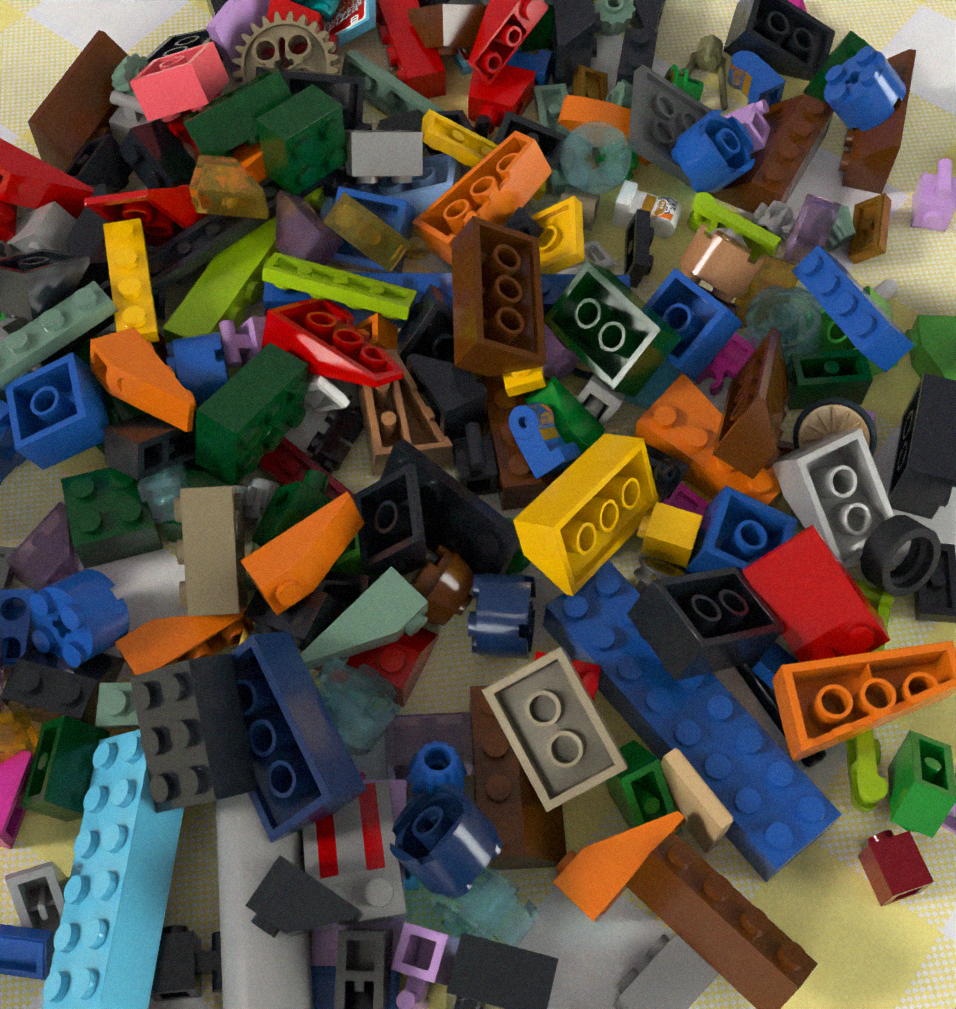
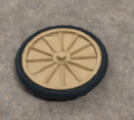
[793,397,877,457]

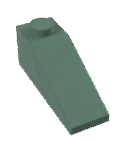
[300,566,428,670]

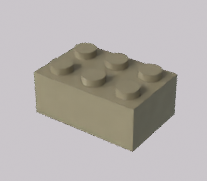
[174,485,248,617]
[482,647,628,812]

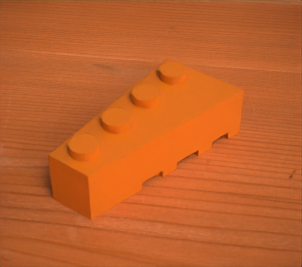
[412,130,552,265]
[634,373,783,508]
[772,641,956,762]

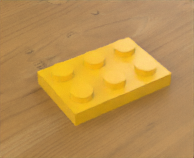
[530,196,585,274]

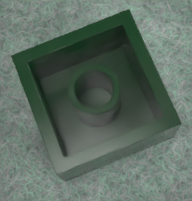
[256,84,348,196]
[61,467,163,569]

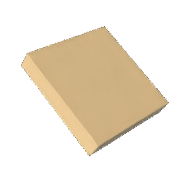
[660,748,733,854]

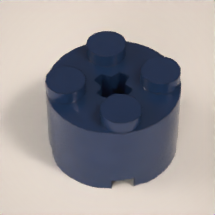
[468,573,536,659]
[390,783,502,898]

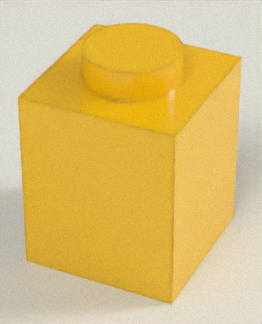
[637,501,703,568]

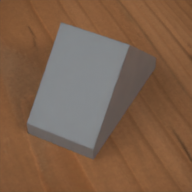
[5,861,68,952]

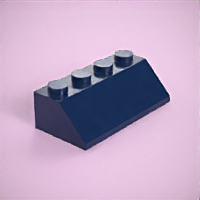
[231,631,367,843]

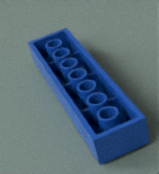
[543,561,842,883]

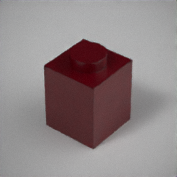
[858,830,934,906]

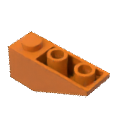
[90,327,197,432]
[114,608,254,676]

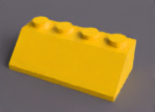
[513,433,659,596]

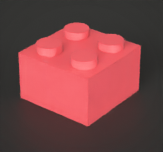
[130,41,230,122]

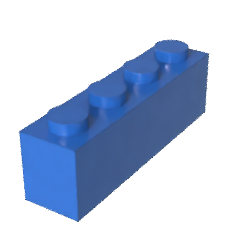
[792,245,914,372]

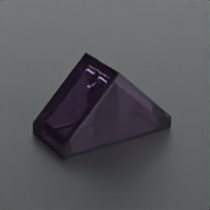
[782,193,842,266]

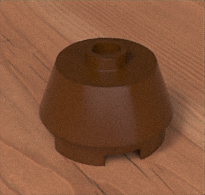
[410,544,475,626]

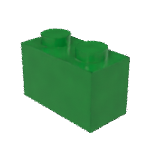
[888,730,956,838]

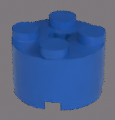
[824,46,906,131]
[671,109,755,193]
[166,332,229,410]
[30,569,130,667]

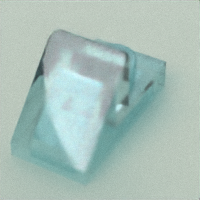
[137,462,189,523]

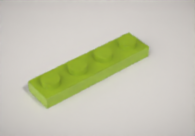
[262,252,417,320]

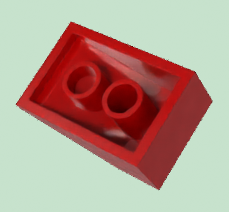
[84,185,212,247]
[742,524,890,662]

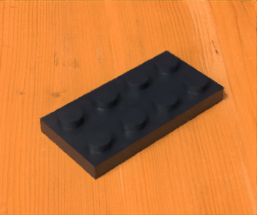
[380,439,520,574]

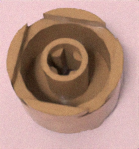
[679,223,765,303]

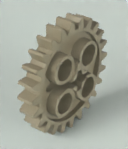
[232,11,341,88]

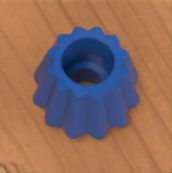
[406,740,467,796]

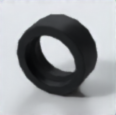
[860,515,941,597]

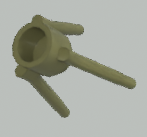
[686,35,728,111]

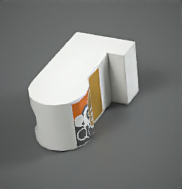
[612,180,682,238]

